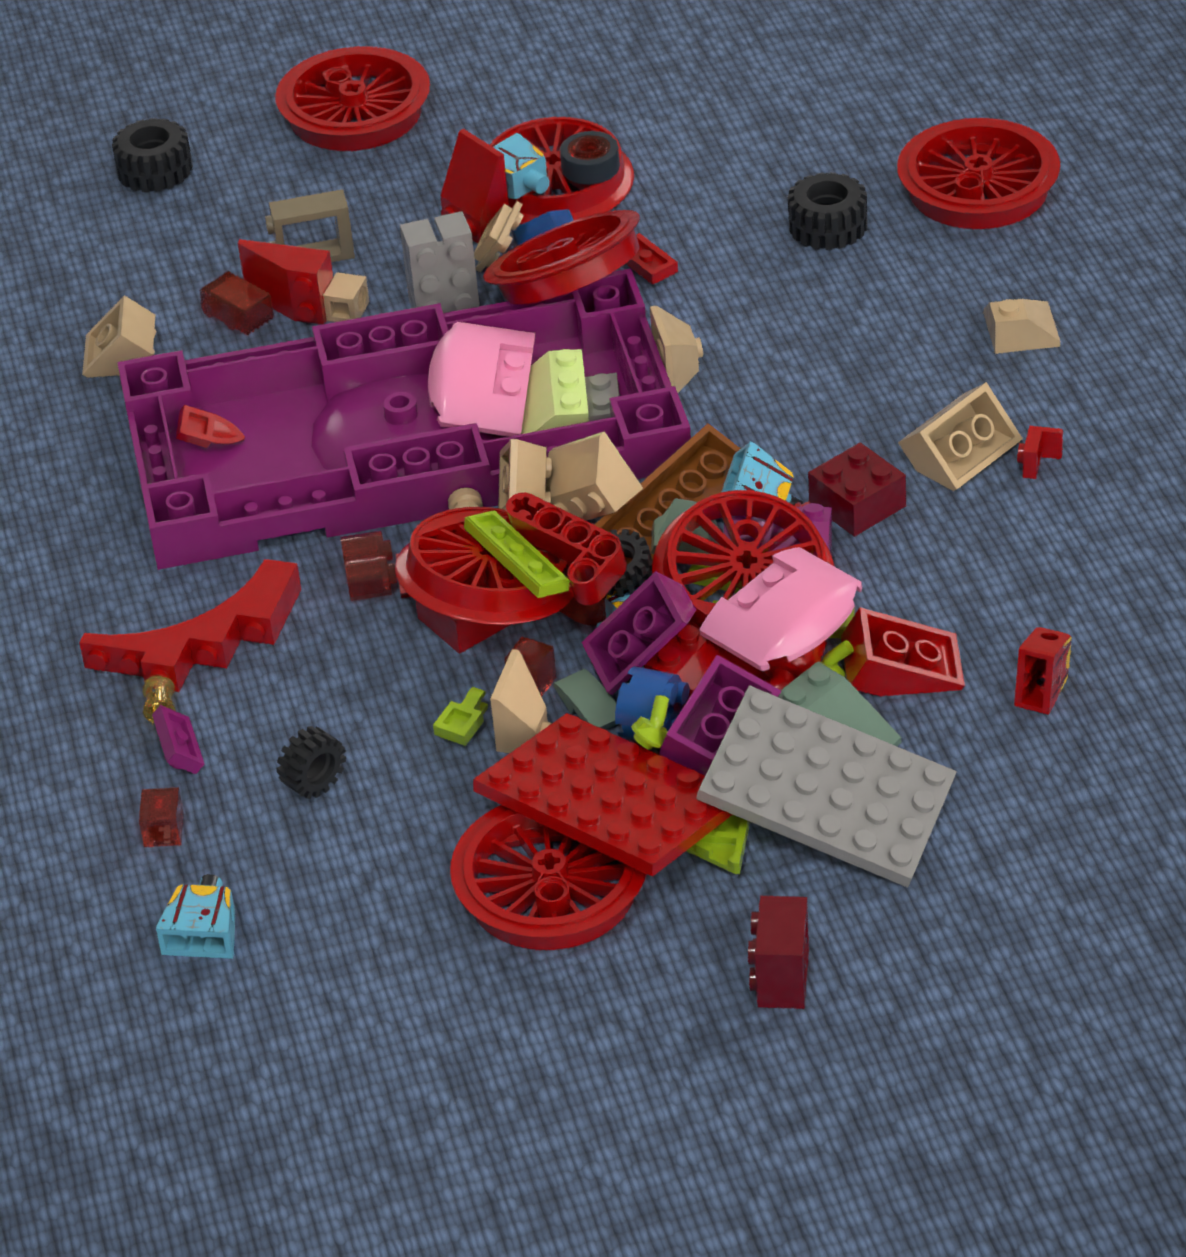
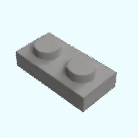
[585,373,620,421]

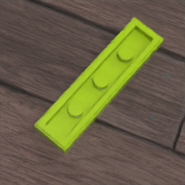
[464,510,570,598]

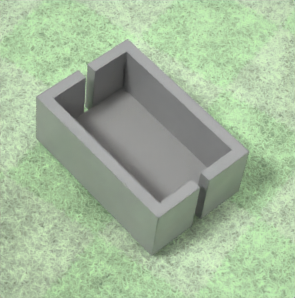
[400,211,480,313]

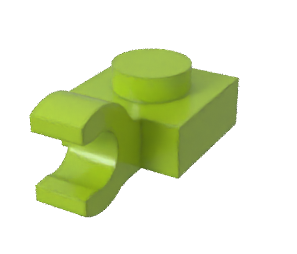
[433,687,488,746]

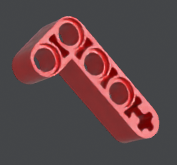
[506,492,627,605]

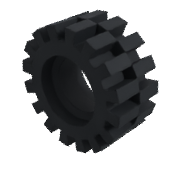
[606,529,653,597]
[276,726,346,799]

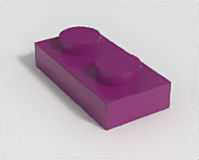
[152,705,205,774]

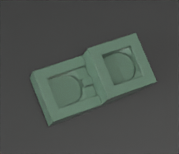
[553,668,618,730]

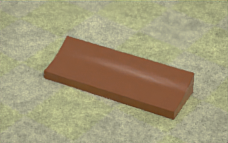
[594,423,741,564]

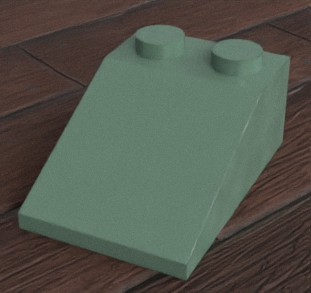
[779,662,902,746]

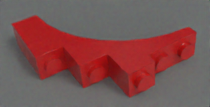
[79,559,301,692]

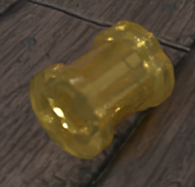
[142,676,176,723]

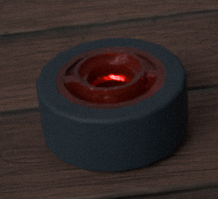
[560,131,620,185]

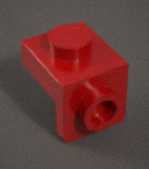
[1017,425,1063,479]

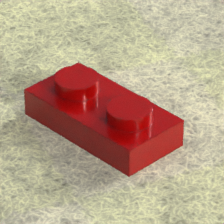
[626,233,678,285]

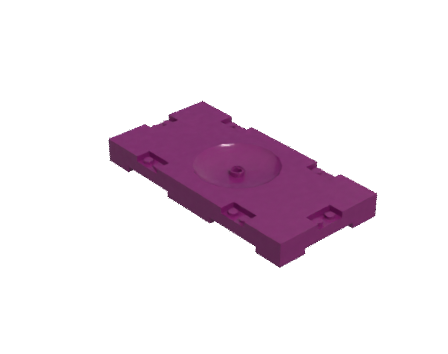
[117,268,691,570]

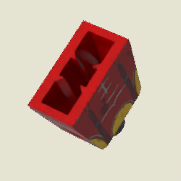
[1014,627,1072,715]

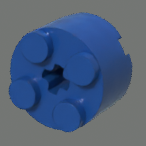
[615,666,690,741]

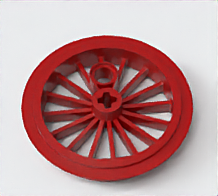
[275,46,430,151]
[490,117,634,224]
[897,118,1060,229]
[483,210,640,305]
[652,490,835,627]
[395,507,574,625]
[450,805,647,950]

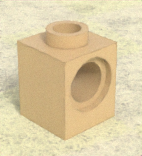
[323,272,370,322]

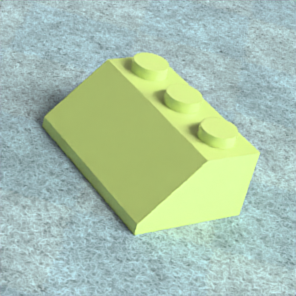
[521,349,589,434]

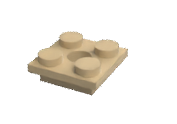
[474,201,524,272]

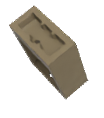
[265,189,355,262]

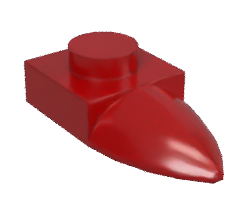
[176,405,245,448]

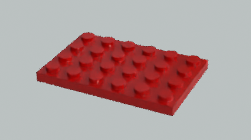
[473,713,733,877]

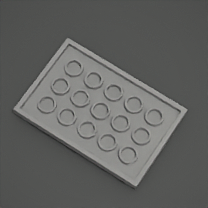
[696,685,957,888]

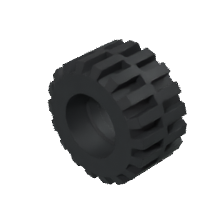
[112,118,193,192]
[788,172,867,250]

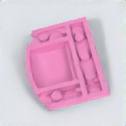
[428,322,535,436]
[699,547,862,671]

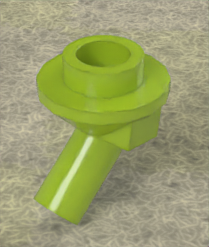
[820,640,854,677]
[631,695,669,749]

